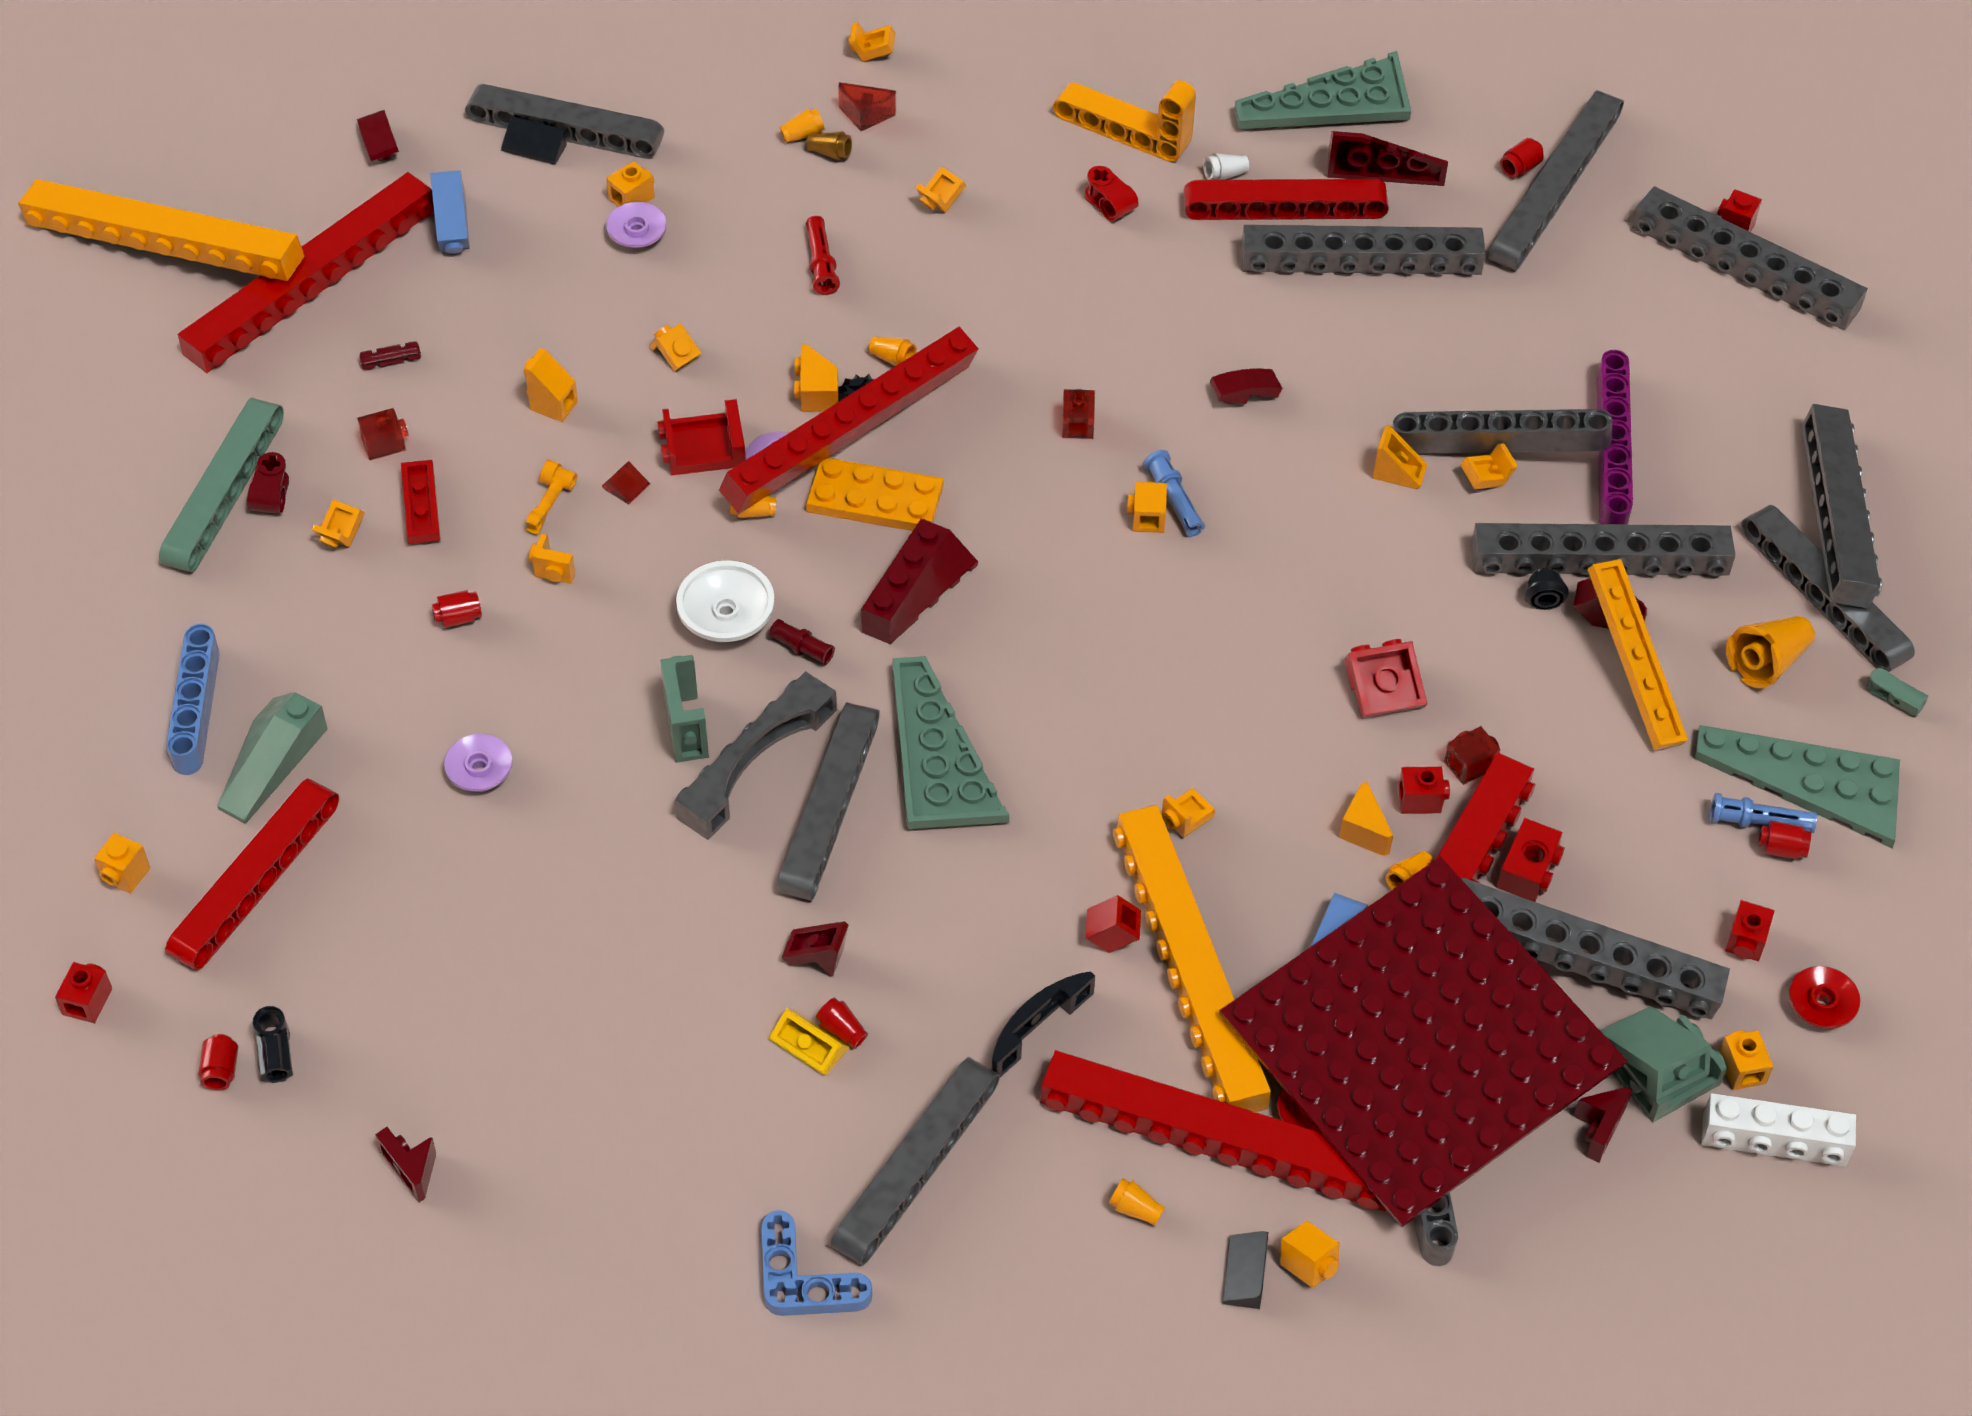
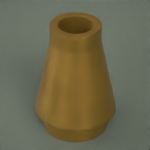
[807,131,852,161]

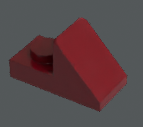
[782,921,849,976]
[1574,1087,1632,1163]
[375,1127,436,1203]

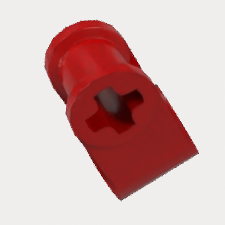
[1085,166,1139,222]

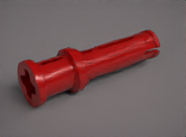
[805,216,840,295]

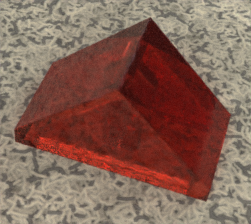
[838,82,896,131]

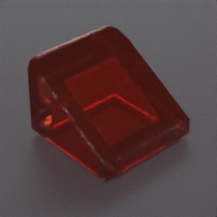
[602,461,650,504]

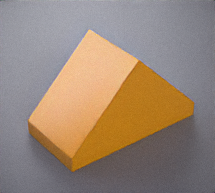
[1373,425,1428,489]
[1339,782,1393,856]

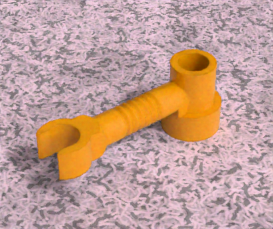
[525,459,578,535]

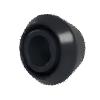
[1524,568,1569,610]

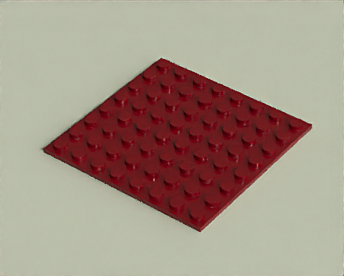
[1219,856,1627,1227]

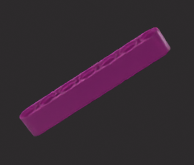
[1597,350,1633,524]

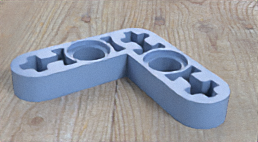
[762,1210,873,1316]

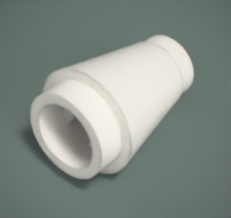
[1203,153,1249,180]

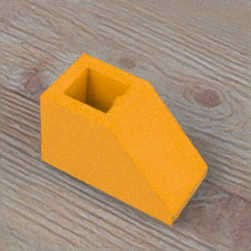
[794,344,838,412]
[523,348,578,422]

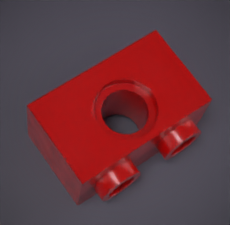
[1496,818,1565,902]

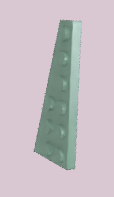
[1234,51,1411,129]
[893,656,1009,829]
[1694,725,1900,848]

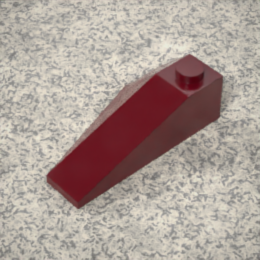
[1327,131,1448,186]

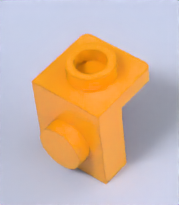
[848,22,896,62]
[915,166,967,213]
[650,323,701,372]
[1460,443,1517,489]
[312,499,365,548]
[529,533,575,584]
[1162,787,1215,838]

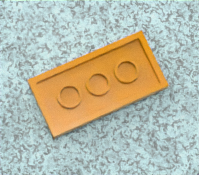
[806,458,944,531]

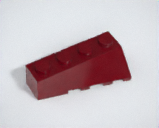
[861,518,978,645]

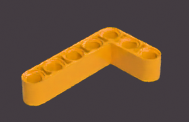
[1053,80,1196,162]

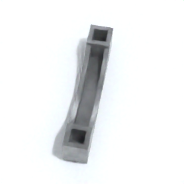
[675,671,837,840]

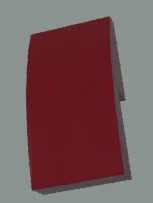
[357,110,399,161]
[1210,368,1283,404]

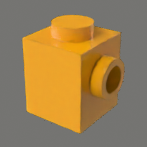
[606,161,655,207]
[1127,482,1167,533]
[94,833,150,894]
[1719,1030,1773,1090]
[1280,1220,1340,1288]

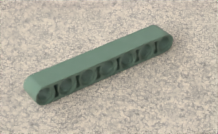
[159,398,284,572]

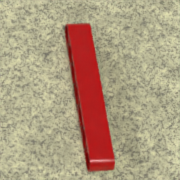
[1183,179,1389,220]
[165,778,339,970]

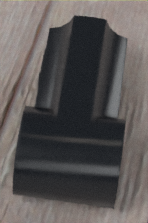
[252,1006,293,1083]

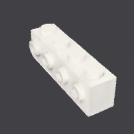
[1701,1093,1856,1167]

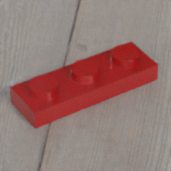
[401,460,441,544]

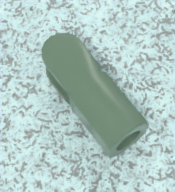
[1867,668,1928,717]

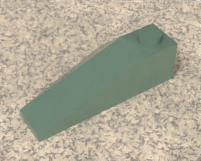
[217,692,328,824]

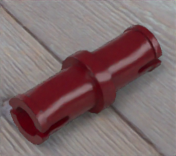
[769,619,835,665]

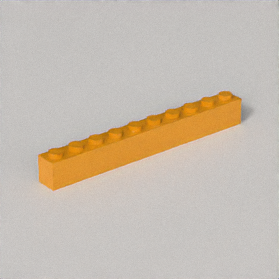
[18,179,304,281]
[1113,805,1271,1112]

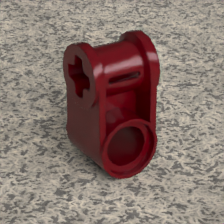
[247,452,289,514]

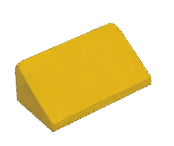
[768,1008,850,1076]

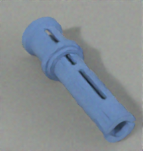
[1143,450,1205,537]
[1710,793,1817,833]

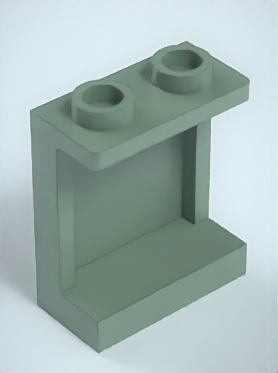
[660,655,709,763]
[1600,1006,1711,1100]
[1613,1015,1727,1123]

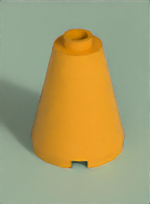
[1726,616,1815,688]

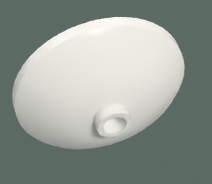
[676,560,775,642]

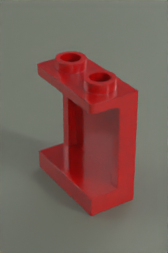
[657,399,746,476]

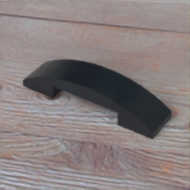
[992,971,1095,1077]

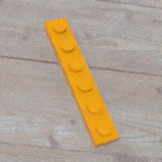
[1588,559,1688,751]

